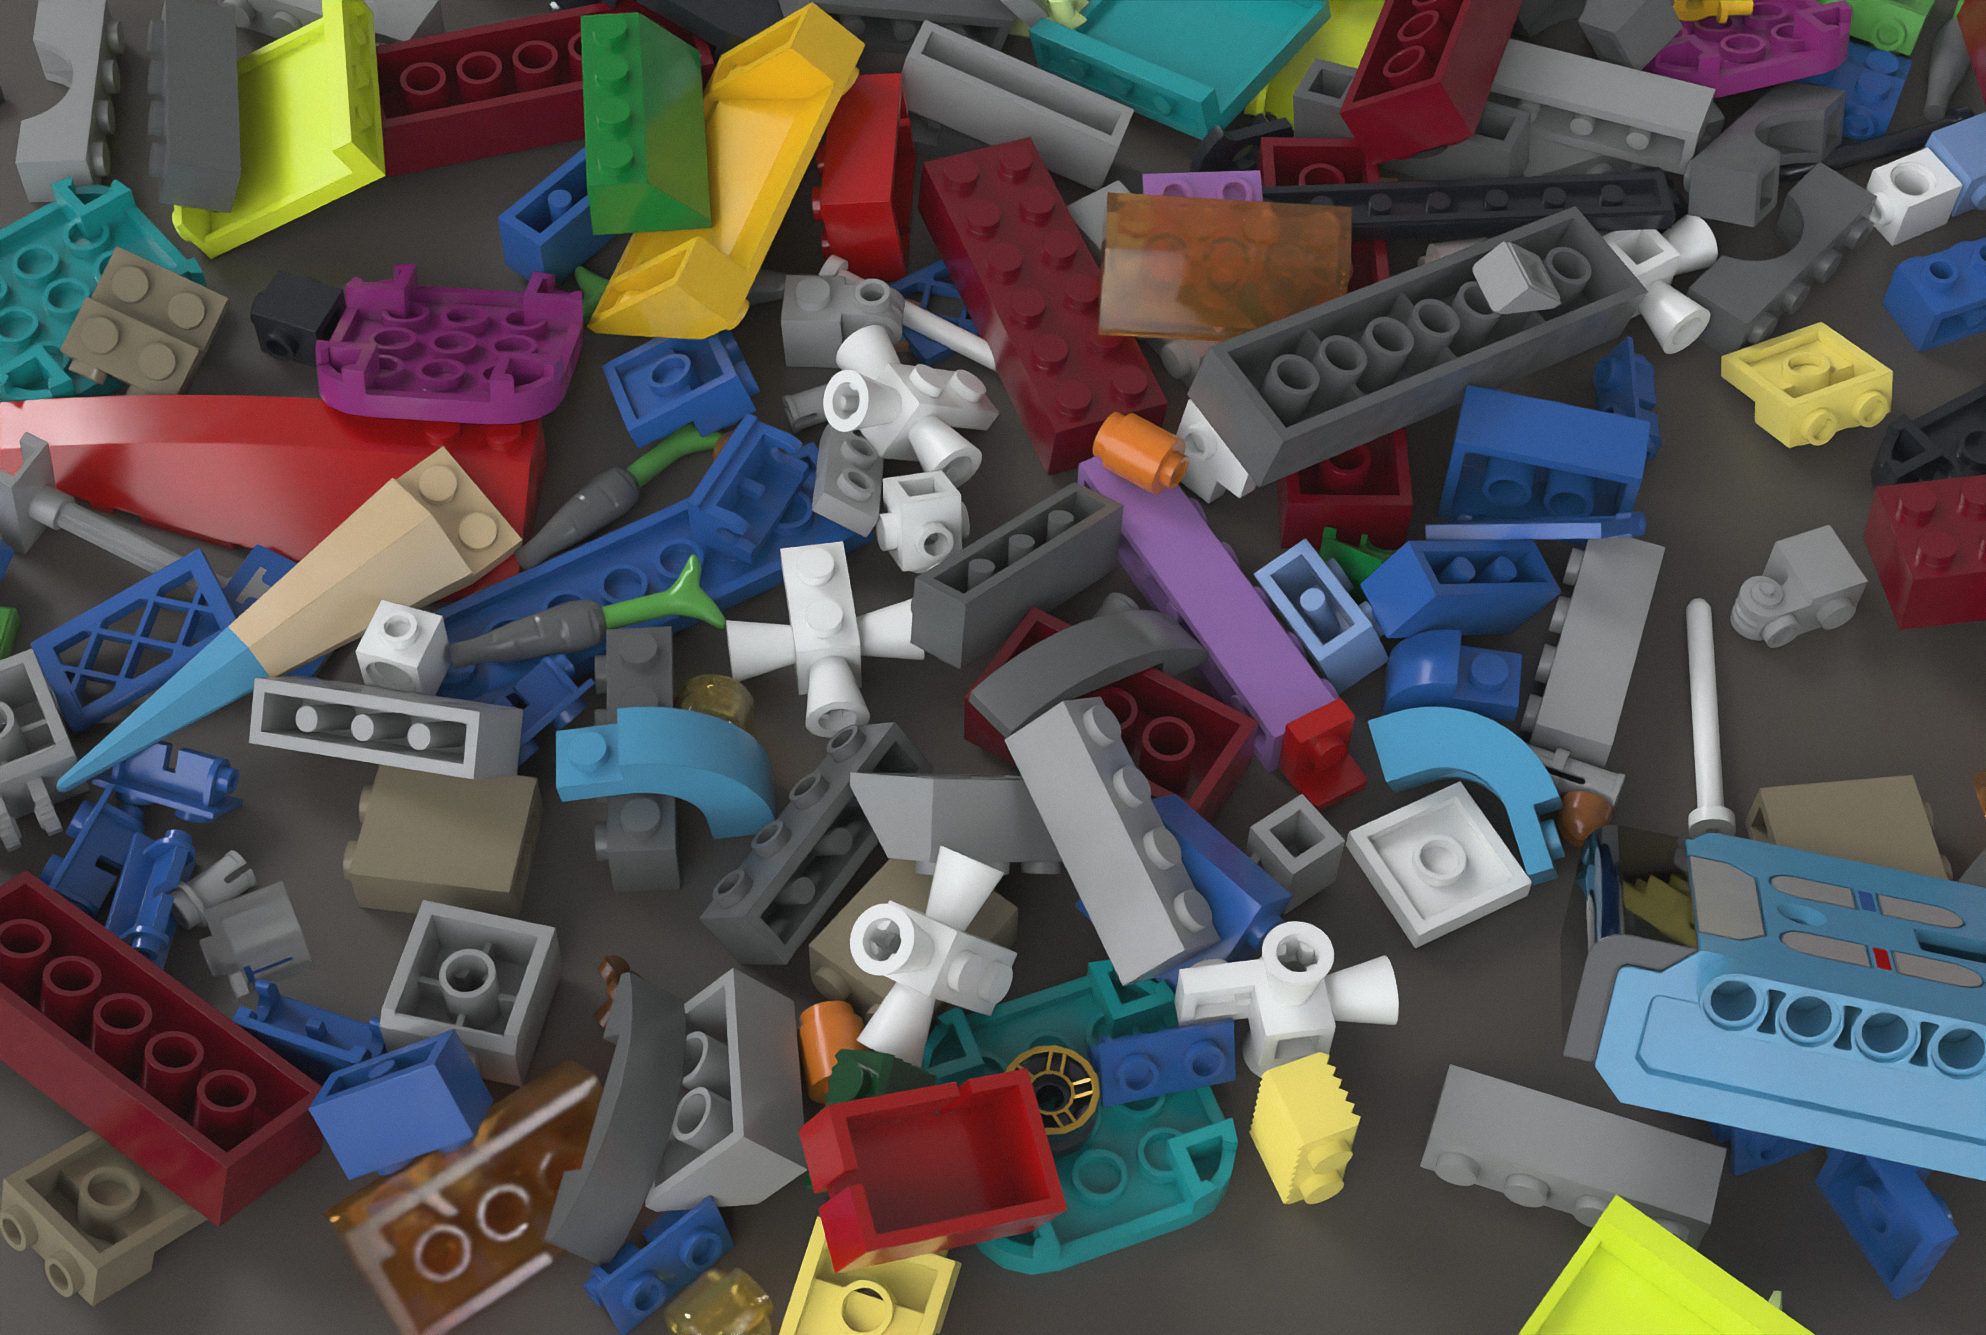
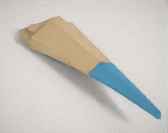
[56,446,522,792]

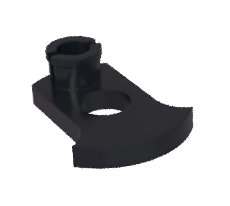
[1190,112,1294,172]

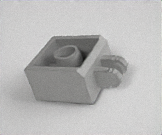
[0,649,90,852]
[379,900,563,1087]

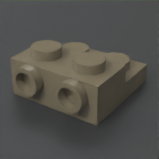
[60,246,231,396]
[0,1130,208,1307]

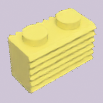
[1249,1052,1361,1204]

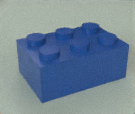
[1437,385,1651,547]

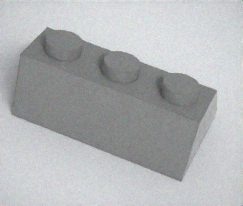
[850,772,1063,875]
[645,968,808,1212]

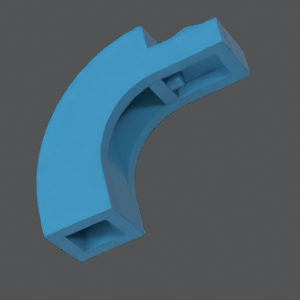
[556,707,778,840]
[1368,707,1565,885]

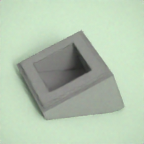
[1472,240,1561,314]

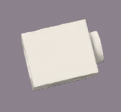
[1866,147,1963,246]
[355,600,452,696]

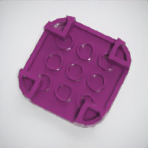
[1584,0,1852,98]
[316,264,584,424]

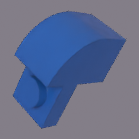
[1380,629,1522,721]

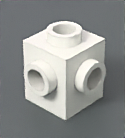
[875,470,970,573]

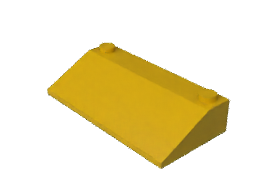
[587,2,866,340]

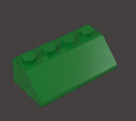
[581,12,712,235]

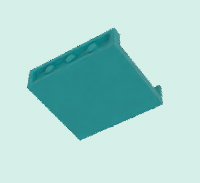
[1029,0,1331,140]

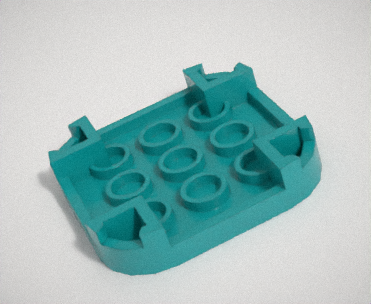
[0,176,207,402]
[920,960,1238,1275]

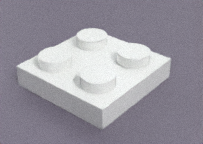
[1346,781,1532,948]

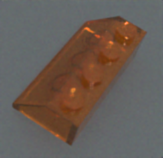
[1098,192,1352,342]
[323,1058,603,1335]

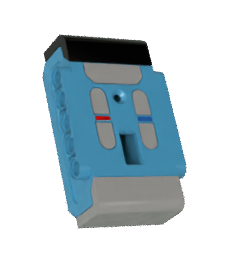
[1560,825,1986,1181]

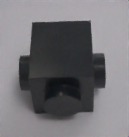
[250,270,347,368]

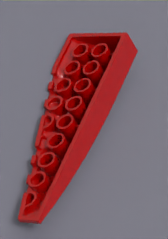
[0,395,548,602]

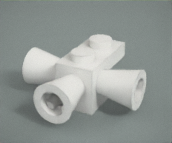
[1598,214,1718,354]
[823,325,999,488]
[726,541,924,738]
[850,845,1018,1068]
[1174,921,1399,1078]

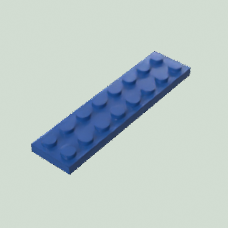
[432,442,873,707]

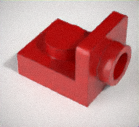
[1278,697,1367,812]

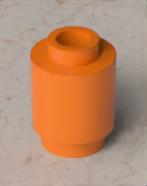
[1093,412,1190,495]
[797,1000,870,1106]

